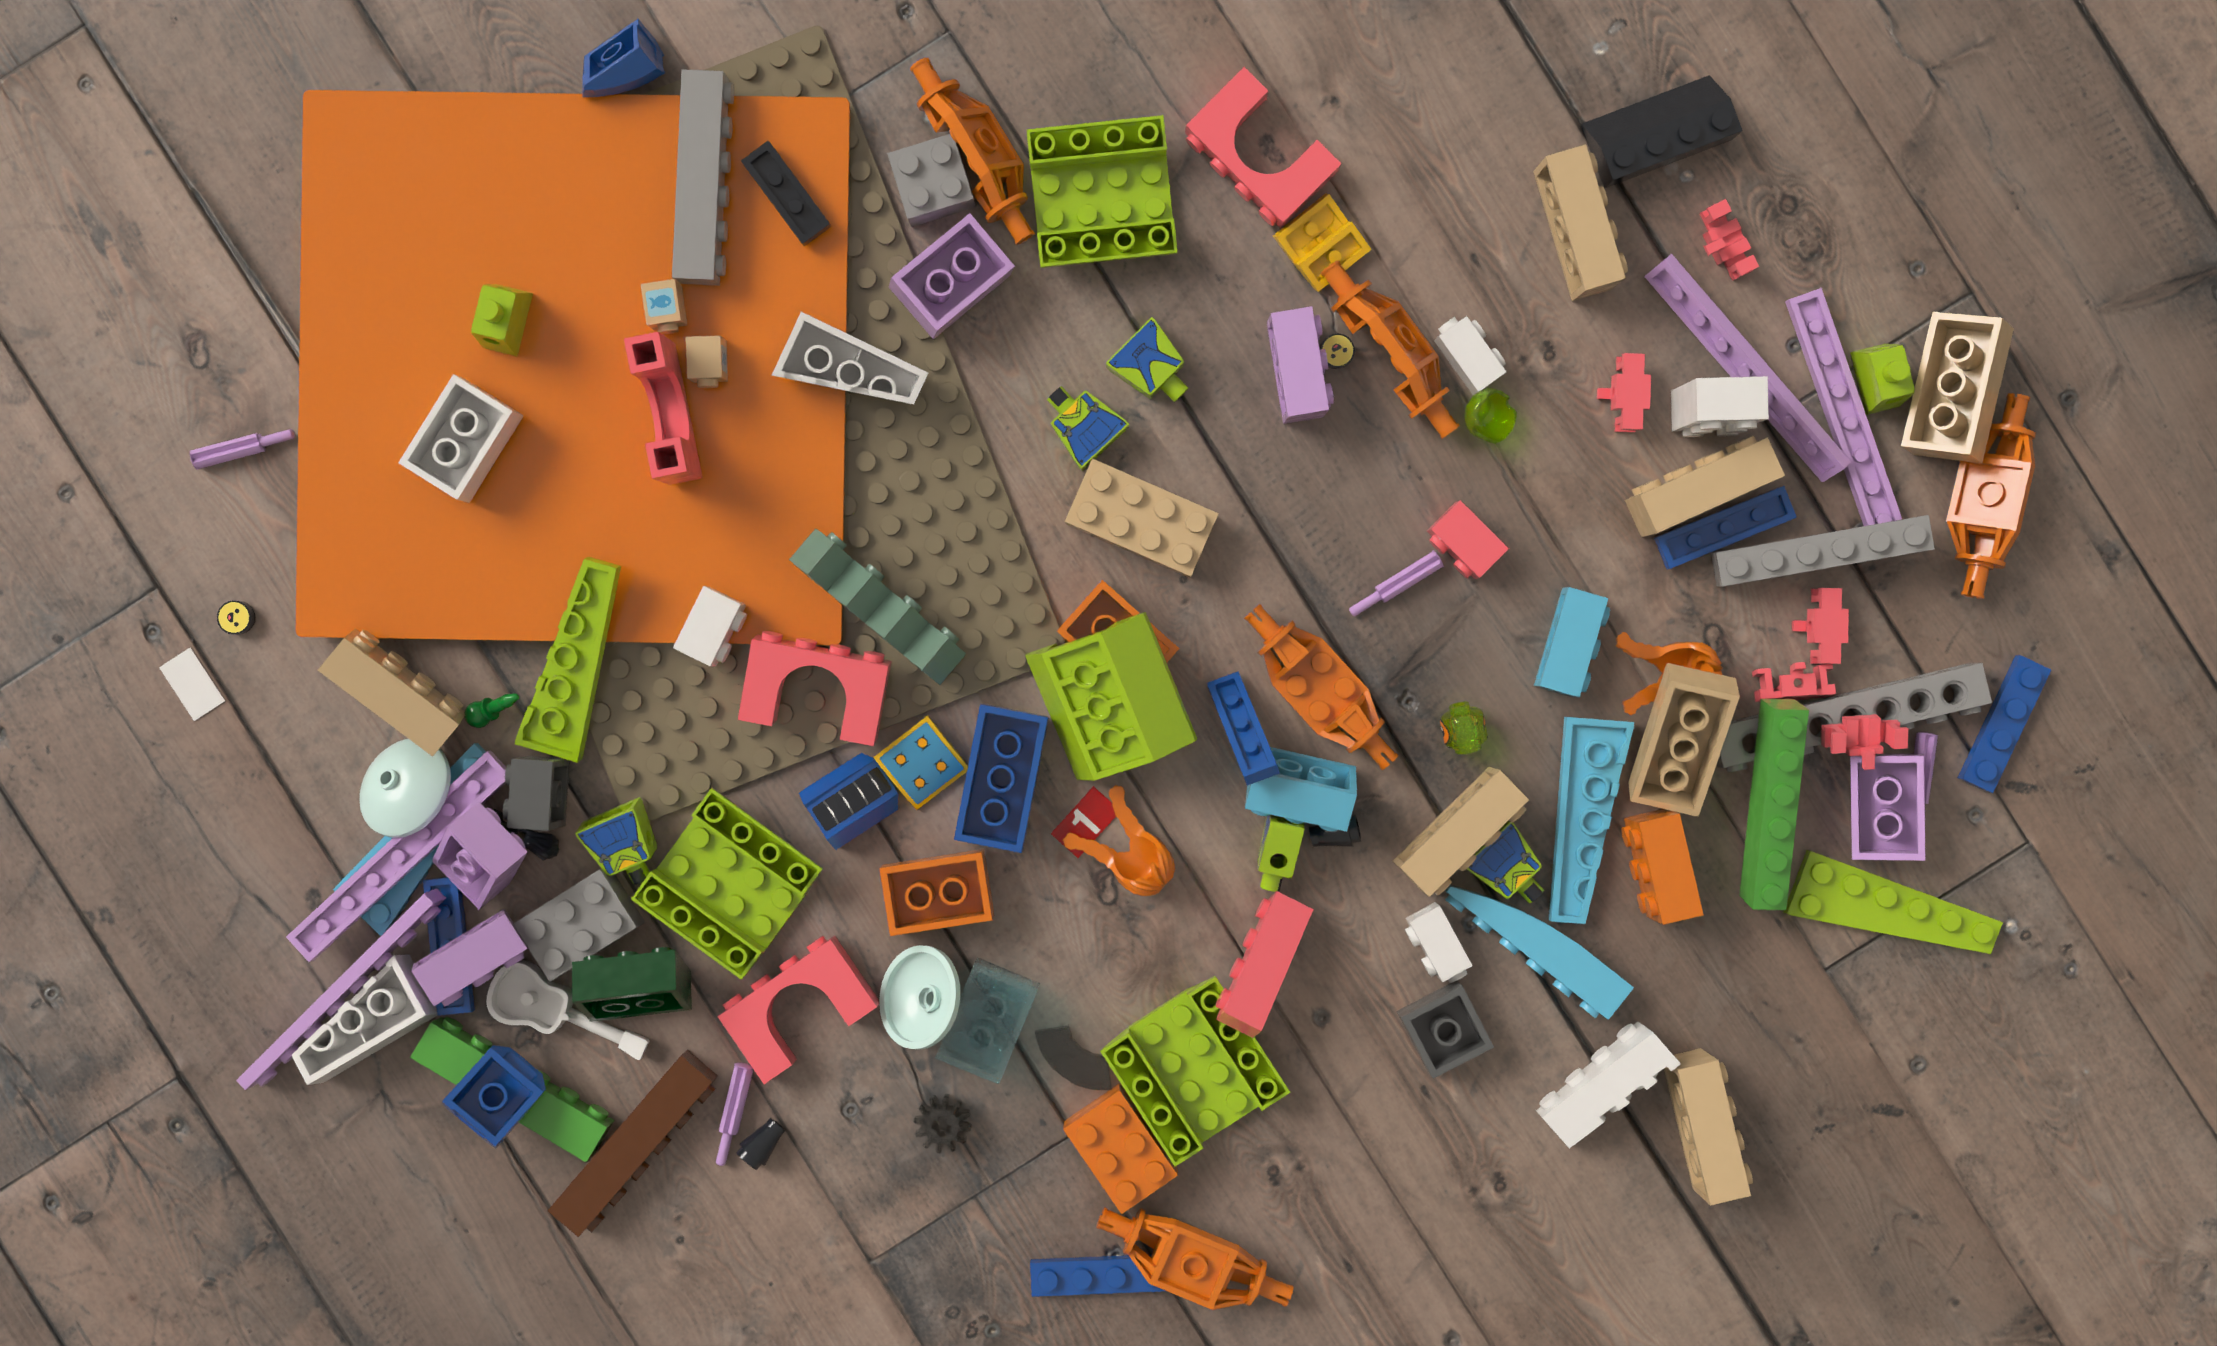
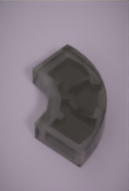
[1035,1025,1112,1090]

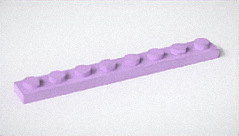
[1644,254,1851,482]
[1785,288,1902,526]
[286,751,506,962]
[236,888,446,1090]

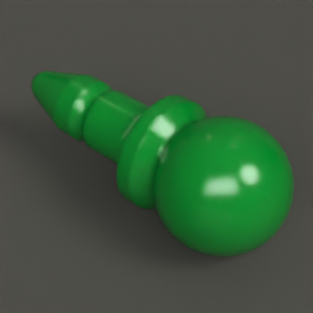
[464,693,519,728]

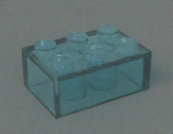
[935,957,1040,1084]

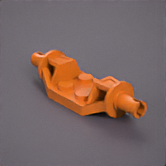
[910,57,1035,245]
[1321,260,1460,439]
[1946,393,2036,599]
[1244,604,1398,770]
[1096,1207,1294,1310]

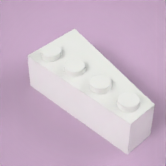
[771,312,928,404]
[292,955,437,1085]
[1536,1022,1681,1149]

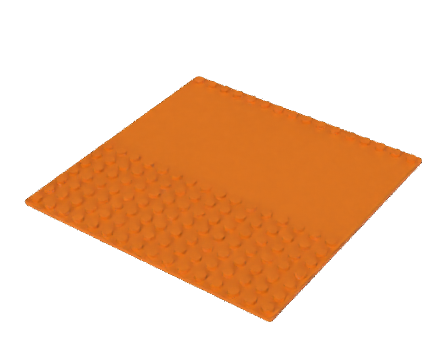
[296,90,850,646]

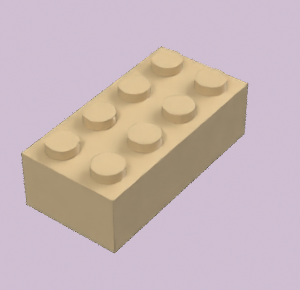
[1533,144,1628,301]
[1901,312,2014,463]
[1625,436,1785,537]
[1065,458,1219,578]
[318,629,465,757]
[1628,663,1740,817]
[1392,767,1529,897]
[1664,1048,1753,1206]

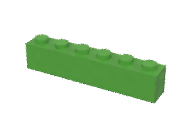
[1739,699,1809,910]
[410,1017,615,1162]

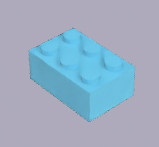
[1245,747,1357,832]

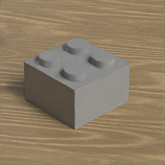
[887,134,976,227]

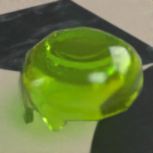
[1464,387,1517,444]

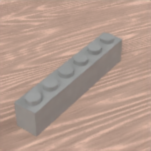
[672,69,734,286]
[1711,515,1935,587]

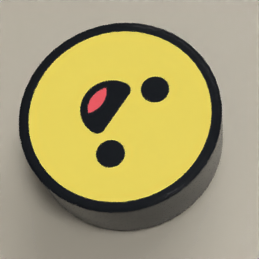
[1320,333,1355,369]
[217,601,255,635]

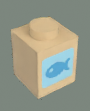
[641,279,687,334]
[686,336,728,388]

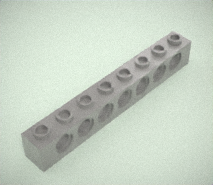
[1716,663,1992,772]

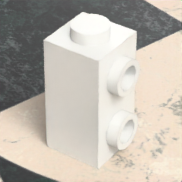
[1434,316,1506,396]
[1405,902,1473,983]

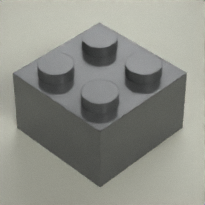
[503,756,570,831]
[1396,981,1494,1079]

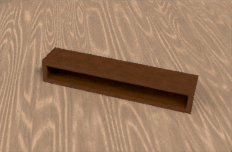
[547,1049,718,1237]

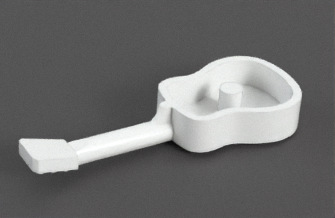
[486,960,650,1060]

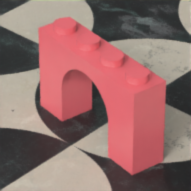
[1185,67,1342,228]
[624,332,703,485]
[738,631,892,746]
[718,935,880,1084]

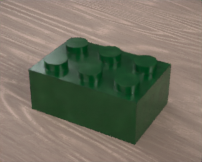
[572,947,692,1022]

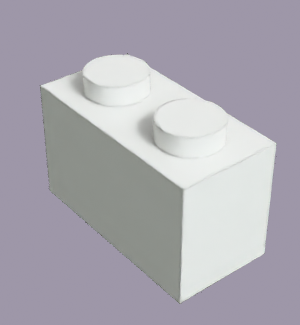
[673,586,747,666]

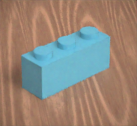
[1534,587,1610,698]

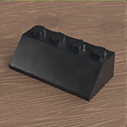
[1581,75,1743,189]

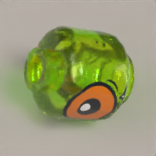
[1440,701,1488,754]

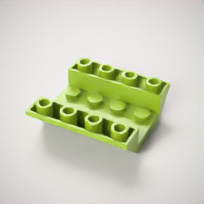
[1026,115,1178,268]
[1025,612,1197,781]
[631,788,823,980]
[1100,976,1291,1167]

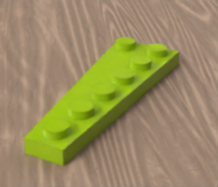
[514,557,621,763]
[1783,850,2003,954]

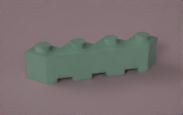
[789,528,966,685]

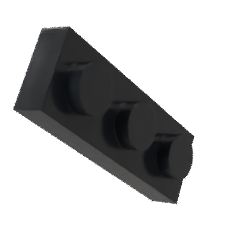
[741,140,831,246]

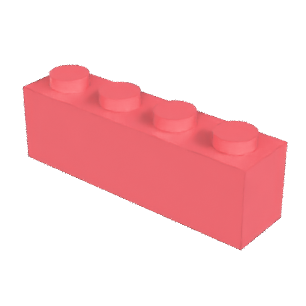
[1216,891,1314,1038]

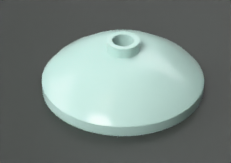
[360,739,451,838]
[879,945,960,1050]

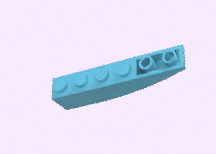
[1445,885,1634,1020]

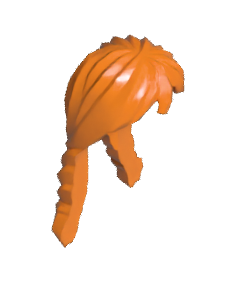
[1616,632,1723,716]
[1063,785,1175,896]

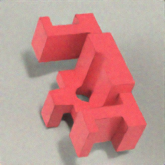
[1700,199,1759,281]
[1597,353,1651,433]
[1792,588,1849,664]
[1752,662,1836,702]
[1821,714,1909,770]

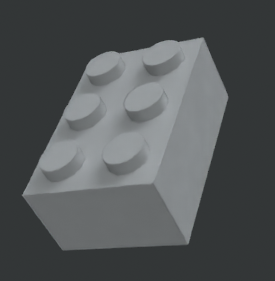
[513,869,645,982]

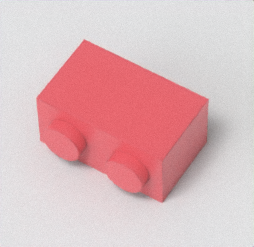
[1427,500,1509,579]

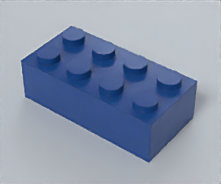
[954,704,1049,853]

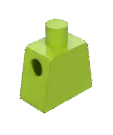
[471,284,533,357]
[1850,344,1915,415]

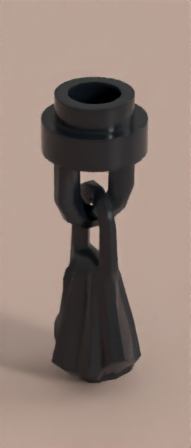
[494,809,560,861]

